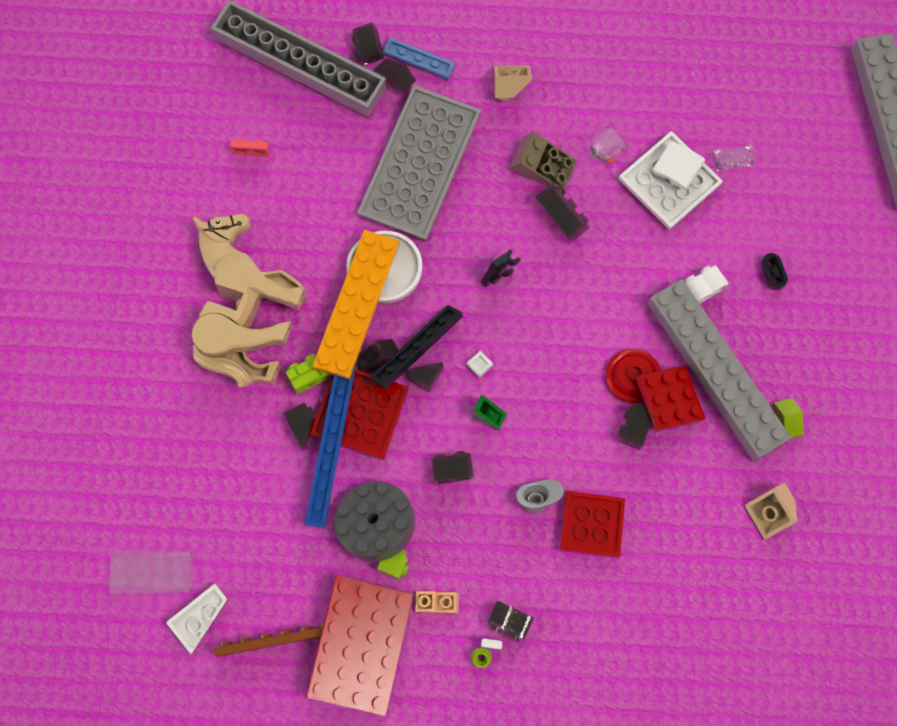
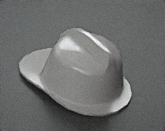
[517,479,564,513]

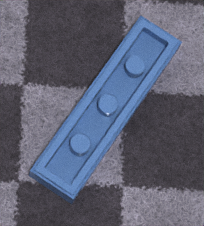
[382,38,455,81]

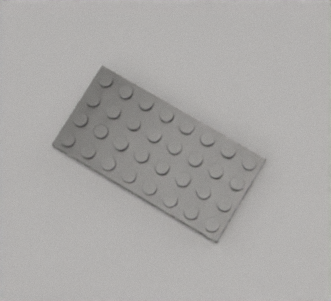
[357,85,481,241]

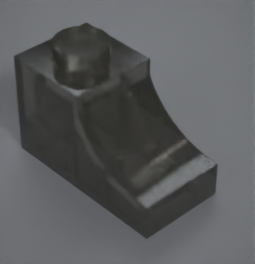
[374,58,416,92]

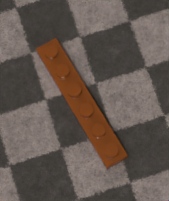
[214,623,323,657]

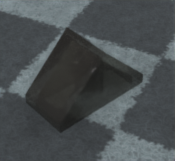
[405,362,444,392]

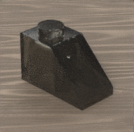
[357,339,398,373]
[284,403,316,451]

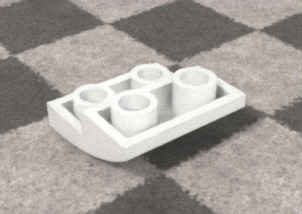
[652,141,705,190]

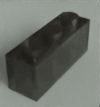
[536,182,590,241]

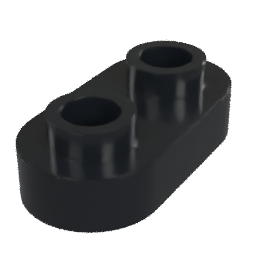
[761,253,788,290]

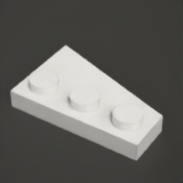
[166,584,227,654]

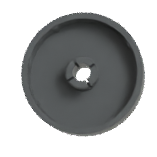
[334,481,416,562]

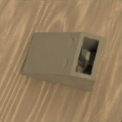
[509,132,577,192]

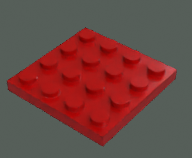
[310,370,409,460]

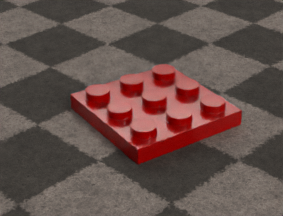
[636,366,706,432]
[560,491,625,558]

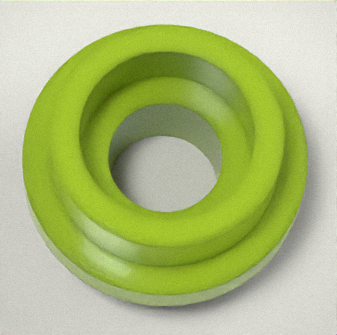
[471,647,492,668]

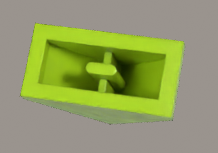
[773,398,804,438]

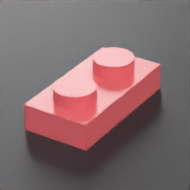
[230,139,270,157]

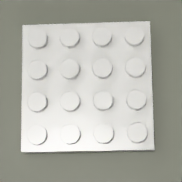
[618,131,723,230]

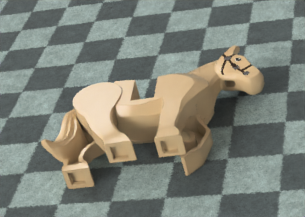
[192,214,307,388]

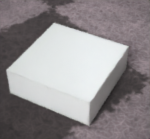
[466,351,493,378]
[481,639,502,651]

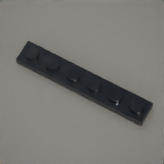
[370,305,463,390]

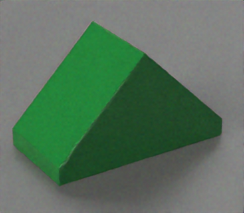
[472,395,507,430]

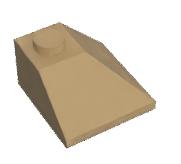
[494,66,532,100]
[745,483,797,540]

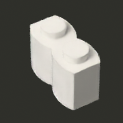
[685,265,729,304]

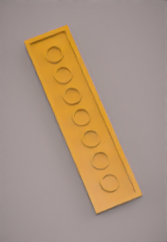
[313,230,400,380]

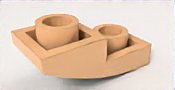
[415,591,459,614]

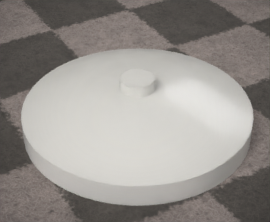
[347,231,422,303]

